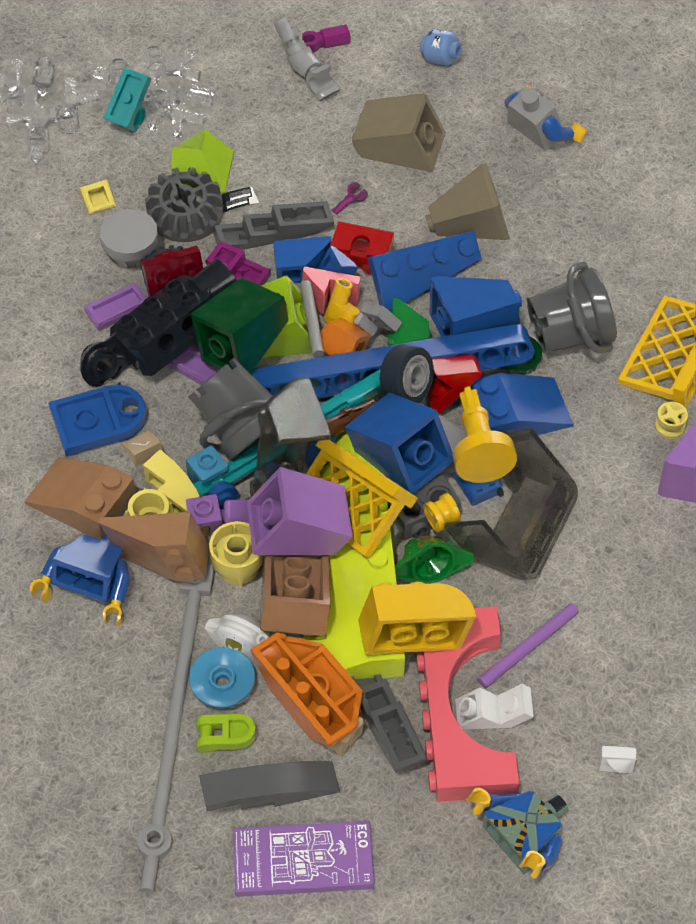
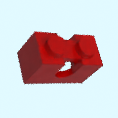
[330,221,394,275]

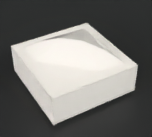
[599,746,636,774]

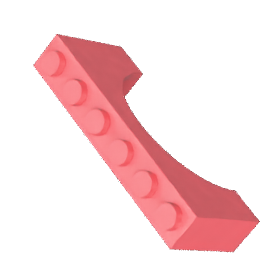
[416,606,519,802]

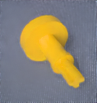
[453,387,517,483]

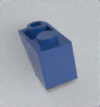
[273,236,331,283]

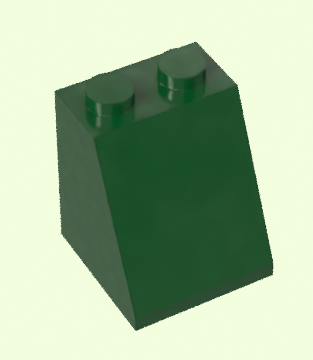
[191,277,289,374]

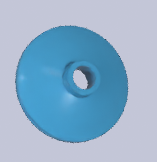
[189,647,255,708]

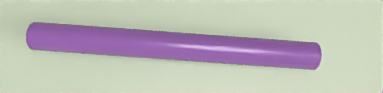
[477,603,579,689]

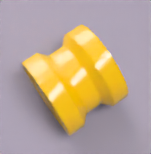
[423,493,461,532]

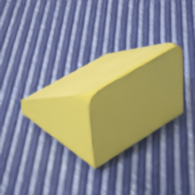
[79,179,116,214]

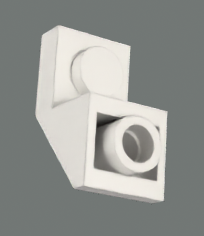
[455,684,534,730]

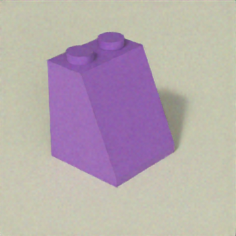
[657,422,696,503]
[247,467,353,556]

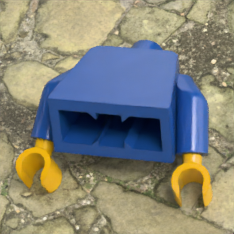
[30,535,130,626]

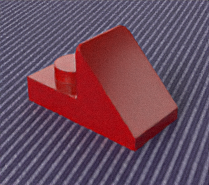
[427,355,482,414]

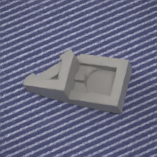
[354,304,402,337]

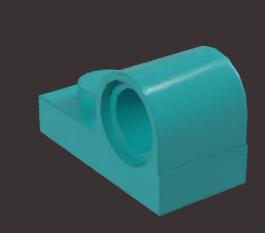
[103,67,152,131]

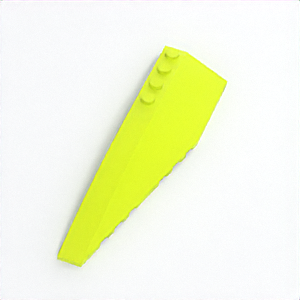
[303,390,405,679]

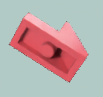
[302,267,361,315]

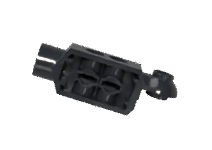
[80,259,237,387]

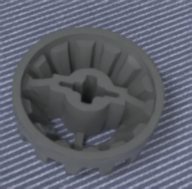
[145,167,223,242]

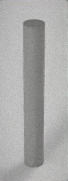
[300,280,324,358]

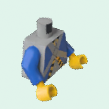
[504,85,588,151]

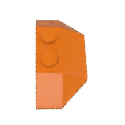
[250,632,363,747]

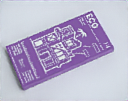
[233,821,374,897]

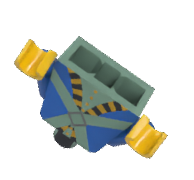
[465,788,568,879]

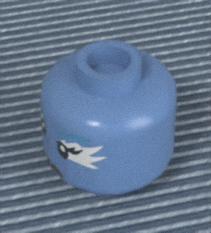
[420,29,462,66]

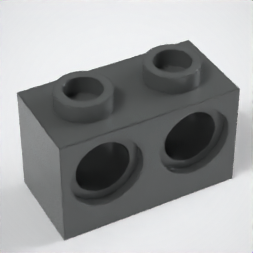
[388,474,461,541]

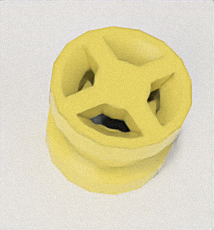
[655,401,688,439]

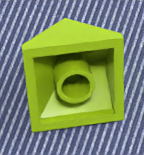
[170,129,234,194]

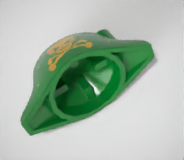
[395,535,474,584]

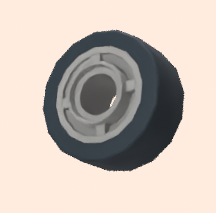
[379,344,434,403]

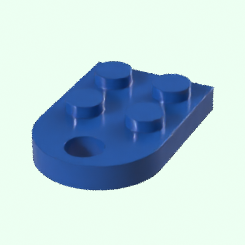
[48,385,146,456]

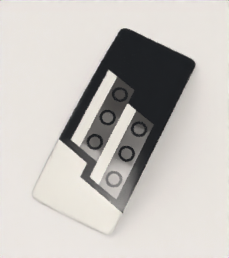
[221,187,259,213]

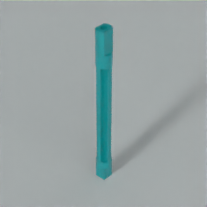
[193,369,382,497]

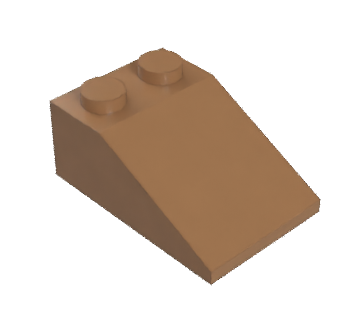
[24,457,136,540]
[99,512,210,582]
[260,555,330,636]

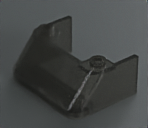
[249,377,331,497]
[444,428,578,580]

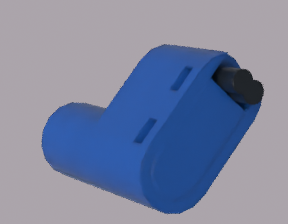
[452,472,504,506]

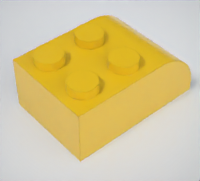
[358,582,476,654]

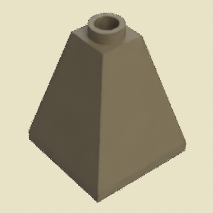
[425,163,510,240]

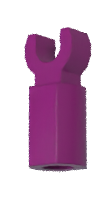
[302,24,351,52]

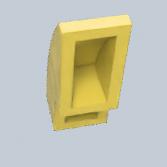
[143,450,209,536]

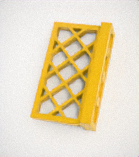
[618,296,696,409]
[306,435,418,559]

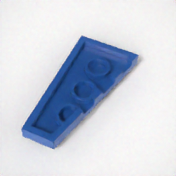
[368,231,481,310]

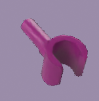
[332,182,368,215]

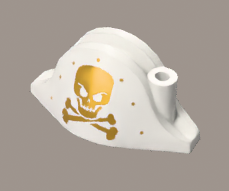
[204,614,272,662]

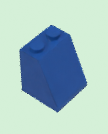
[429,276,522,337]
[345,392,453,494]

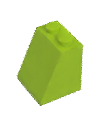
[261,275,312,359]

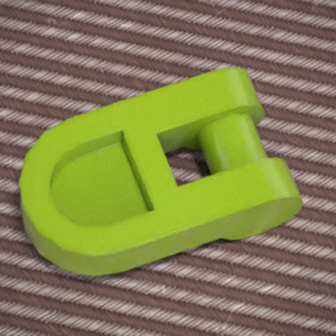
[196,714,256,753]

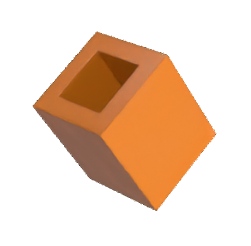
[321,318,371,355]

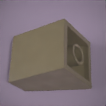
[352,93,446,172]

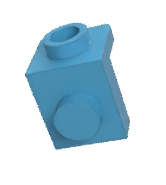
[186,445,228,484]

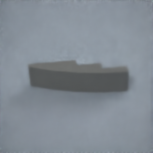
[213,201,334,250]
[351,674,427,773]
[199,761,340,811]

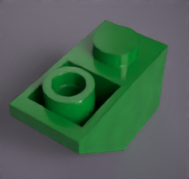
[387,298,430,346]

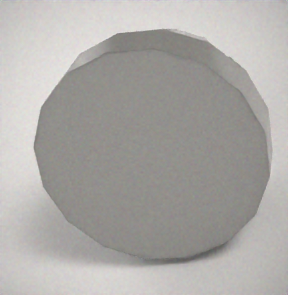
[100,209,158,269]

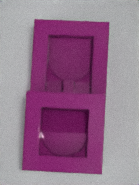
[205,241,271,286]

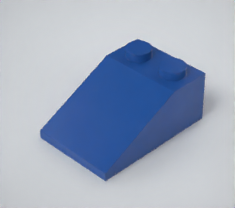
[470,373,574,441]

